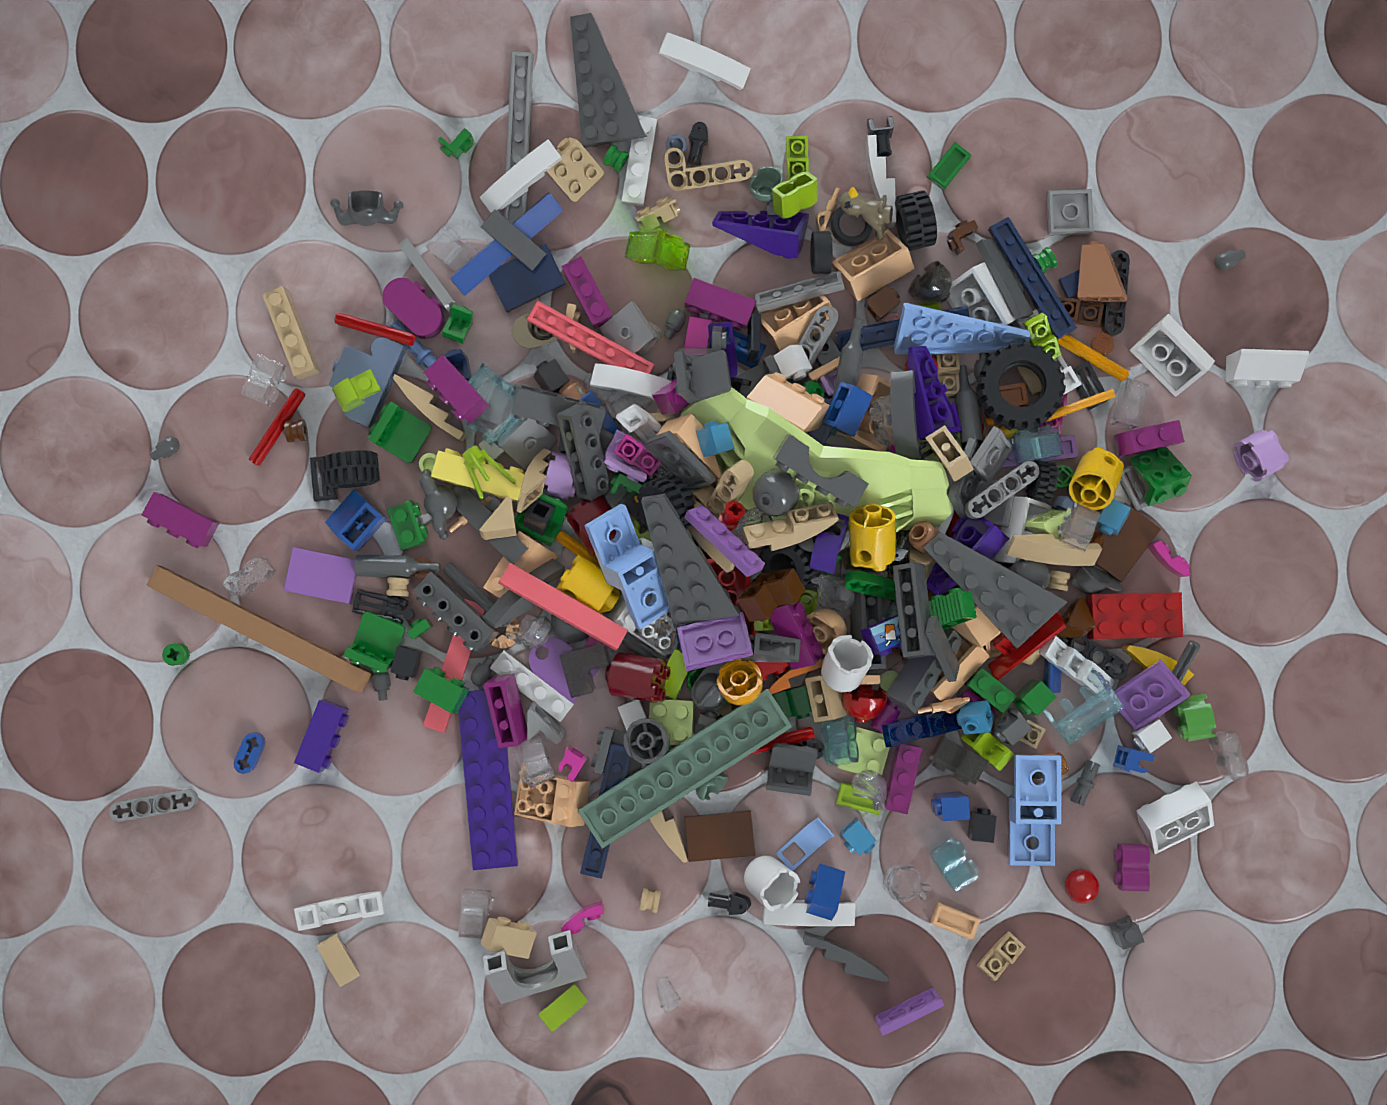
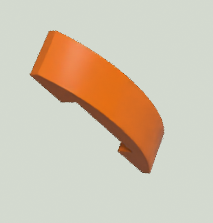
[768,658,824,694]

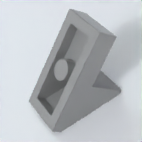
[527,701,565,745]

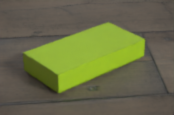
[835,782,884,815]

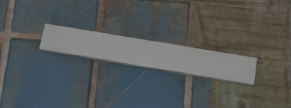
[504,51,534,224]

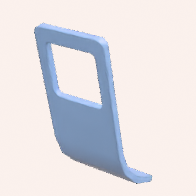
[776,818,834,871]

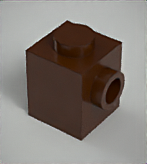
[864,285,901,323]

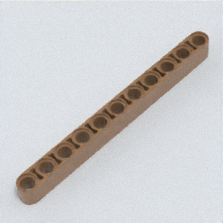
[146,565,372,693]

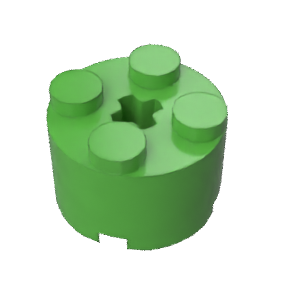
[1172,693,1216,742]

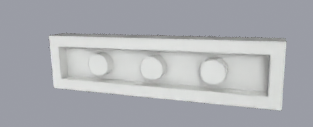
[622,116,657,207]
[490,650,574,722]

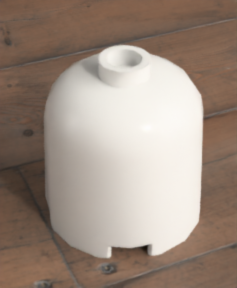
[821,635,873,692]
[744,856,800,912]

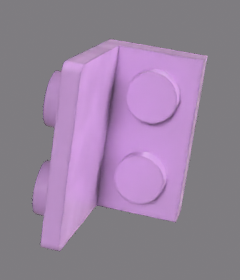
[604,430,647,483]

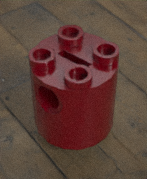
[565,494,616,556]
[605,652,671,703]

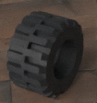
[895,190,937,251]
[321,450,380,488]
[637,475,696,531]
[759,544,819,586]

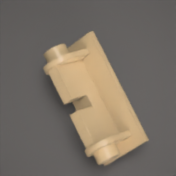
[634,196,680,232]

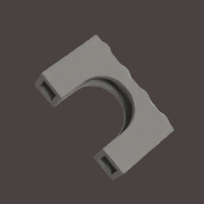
[483,930,587,1004]

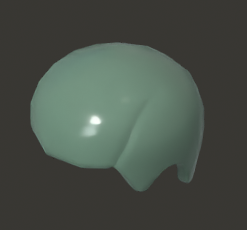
[749,166,783,202]
[696,772,728,801]

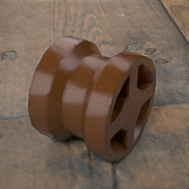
[284,419,308,443]

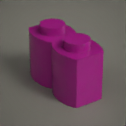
[1113,844,1150,891]

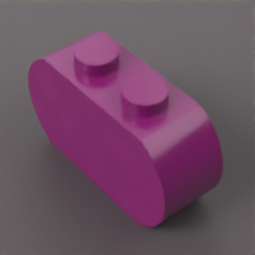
[382,278,445,339]
[1113,420,1185,457]

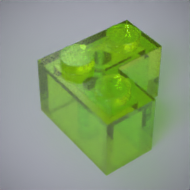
[625,228,691,271]

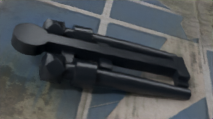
[352,589,415,625]

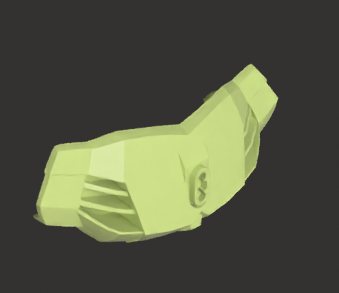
[681,387,953,546]

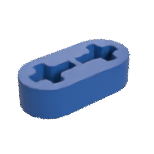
[233,732,266,774]

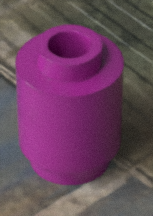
[871,700,901,734]

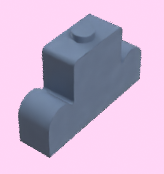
[329,337,407,428]

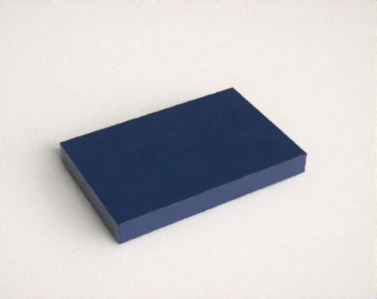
[489,244,566,312]

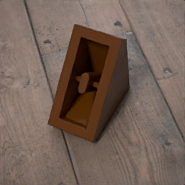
[1056,596,1096,638]

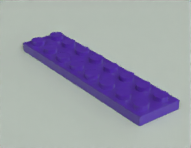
[459,689,518,870]

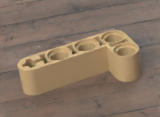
[664,147,753,191]
[692,460,754,519]

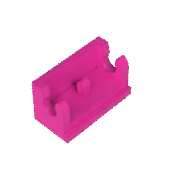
[558,745,588,782]

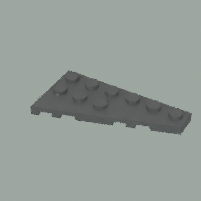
[570,13,647,148]
[641,493,740,625]
[923,532,1067,648]

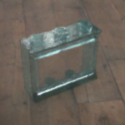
[450,362,519,447]
[1043,672,1125,745]

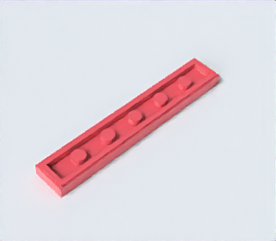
[527,300,655,374]
[498,563,628,651]
[423,599,485,733]

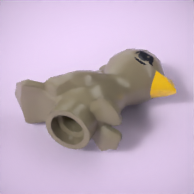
[839,187,893,240]

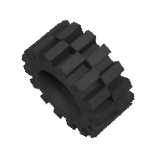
[1026,460,1059,502]

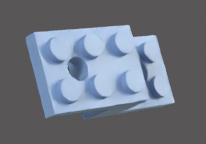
[584,504,670,630]
[1008,755,1061,866]

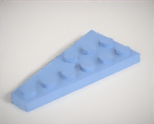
[894,303,1031,354]

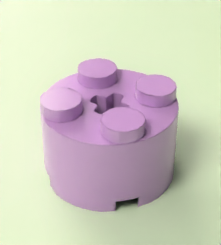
[1234,430,1289,482]
[543,451,575,500]

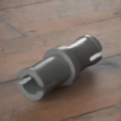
[1070,759,1101,806]

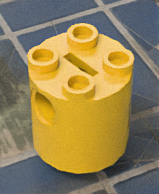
[1069,447,1124,510]
[849,504,896,571]
[556,554,620,614]

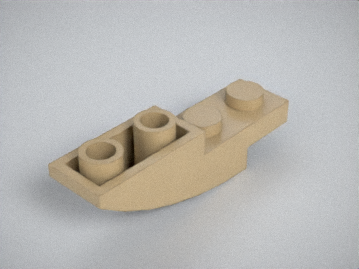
[743,502,838,551]

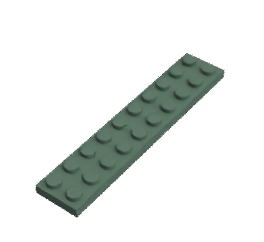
[578,688,792,849]

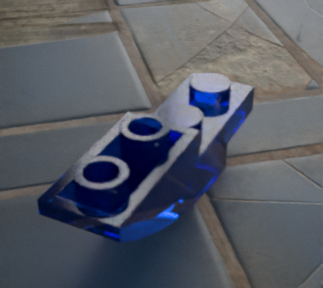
[881,710,962,747]

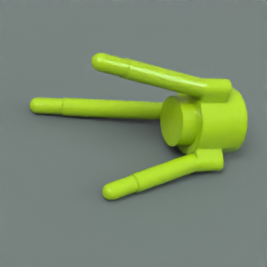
[462,445,516,499]

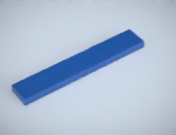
[450,193,563,296]

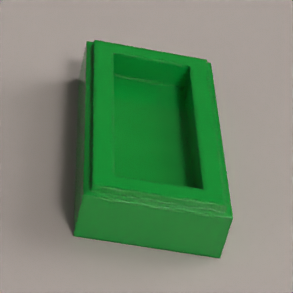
[927,142,972,191]

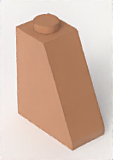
[1077,241,1127,302]

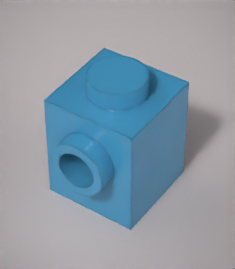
[696,420,734,457]
[1097,499,1131,536]
[957,700,994,734]
[840,818,876,855]

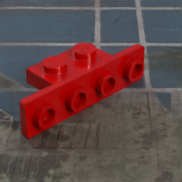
[988,612,1066,680]

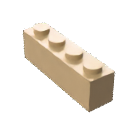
[262,286,321,380]

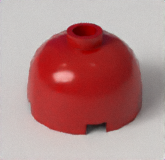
[842,684,888,723]

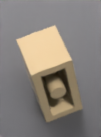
[926,425,974,482]
[805,675,847,723]
[480,916,537,959]

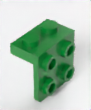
[368,401,432,463]
[1130,447,1192,506]
[515,492,568,546]
[344,611,406,673]

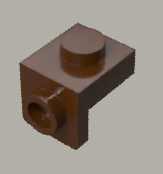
[947,220,978,255]

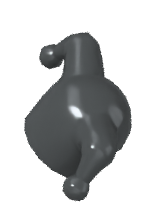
[330,190,403,226]
[419,469,458,540]

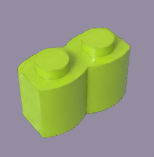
[772,171,818,219]

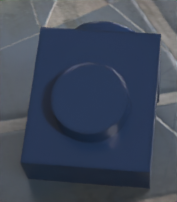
[441,349,473,382]

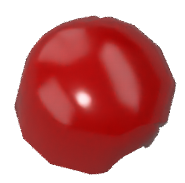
[1065,869,1099,904]

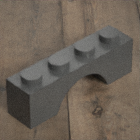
[773,434,869,508]

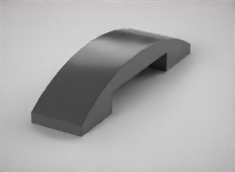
[890,370,921,460]

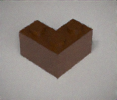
[737,567,806,622]

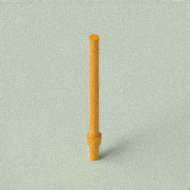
[984,389,1116,438]

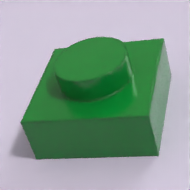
[407,618,433,639]

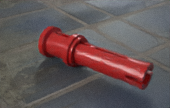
[718,501,745,531]

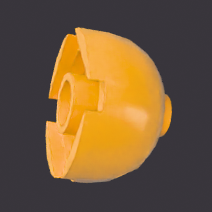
[717,659,763,705]

